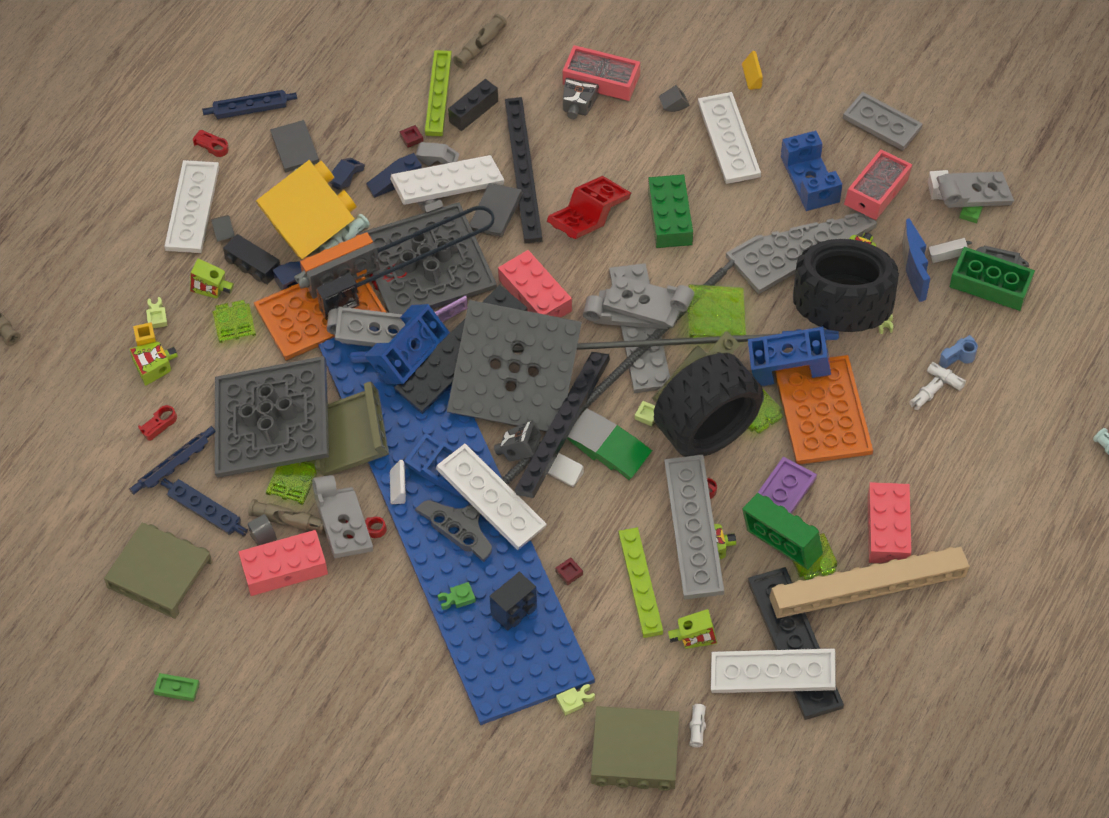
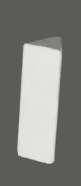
[929,238,968,263]
[547,453,584,487]
[390,460,406,504]

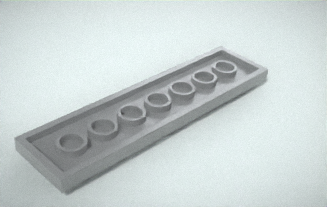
[609,263,670,393]
[664,455,724,600]

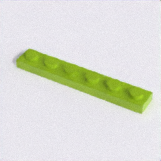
[425,50,452,137]
[618,527,663,638]

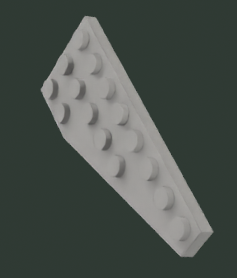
[726,212,877,294]

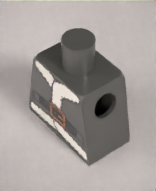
[563,78,598,119]
[494,420,542,462]

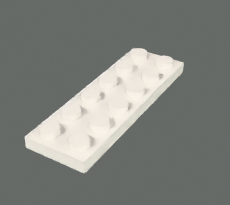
[698,92,761,184]
[390,155,504,205]
[164,160,219,253]
[436,444,547,550]
[711,649,836,693]

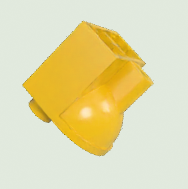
[255,160,357,260]

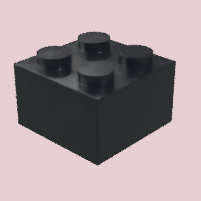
[490,571,537,631]

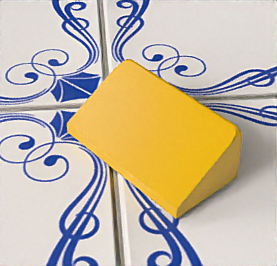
[742,51,763,90]

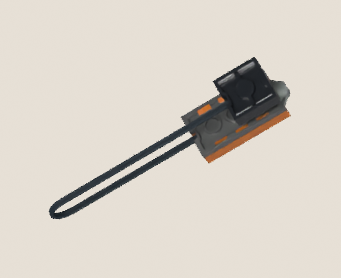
[294,206,495,320]

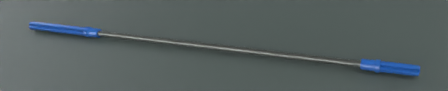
[350,329,839,363]

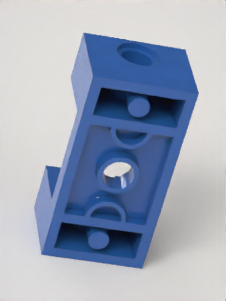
[781,131,842,211]
[365,304,450,384]
[748,327,831,386]

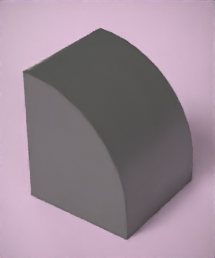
[659,85,690,112]
[211,215,235,241]
[247,514,277,546]

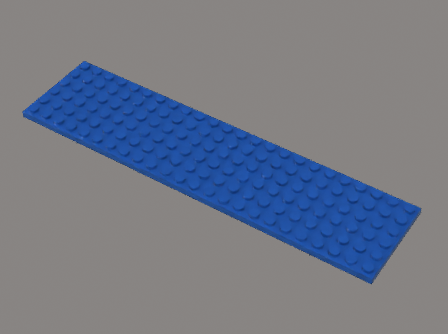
[318,326,595,725]

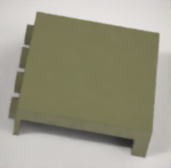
[652,331,740,402]
[314,381,389,476]
[104,522,212,619]
[591,706,679,791]

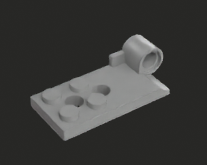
[936,172,1014,208]
[603,275,694,328]
[583,289,668,329]
[327,307,405,347]
[312,475,373,559]

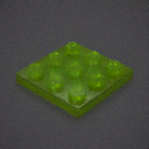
[688,284,746,338]

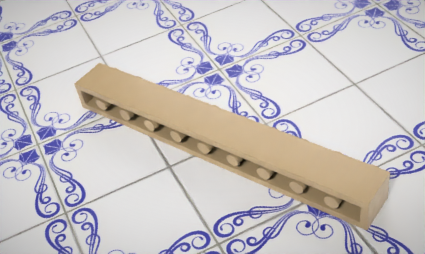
[769,547,970,618]

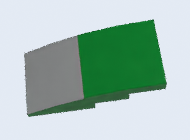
[567,408,653,480]

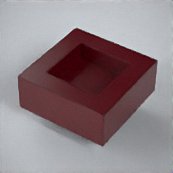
[399,125,423,148]
[555,557,583,585]

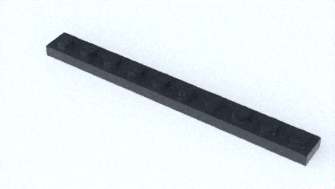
[505,97,543,244]
[515,352,610,498]

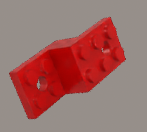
[546,176,631,239]

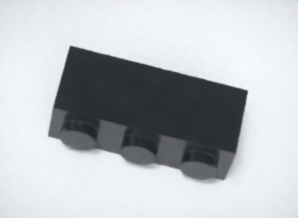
[448,79,499,131]
[223,234,280,285]

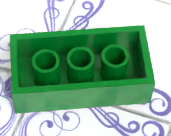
[648,174,693,248]
[949,247,1035,311]
[742,493,823,570]

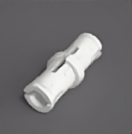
[927,362,966,391]
[910,377,943,410]
[689,704,706,747]

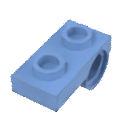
[939,335,978,368]

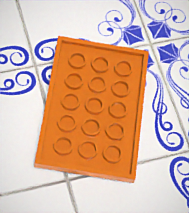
[254,276,387,361]
[774,355,873,465]

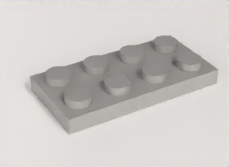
[843,92,923,151]

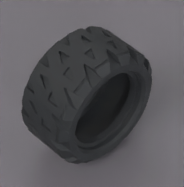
[793,239,899,332]
[653,353,764,457]

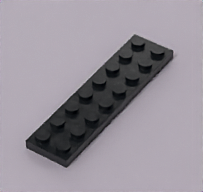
[394,285,528,414]
[748,567,844,720]

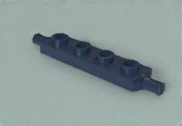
[202,90,297,119]
[129,426,216,495]
[161,478,248,537]

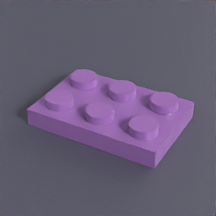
[758,457,817,514]

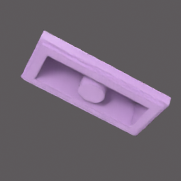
[435,296,468,322]

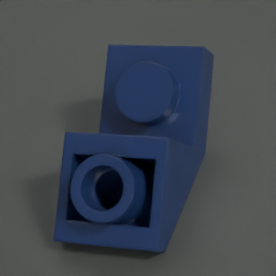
[329,158,365,189]

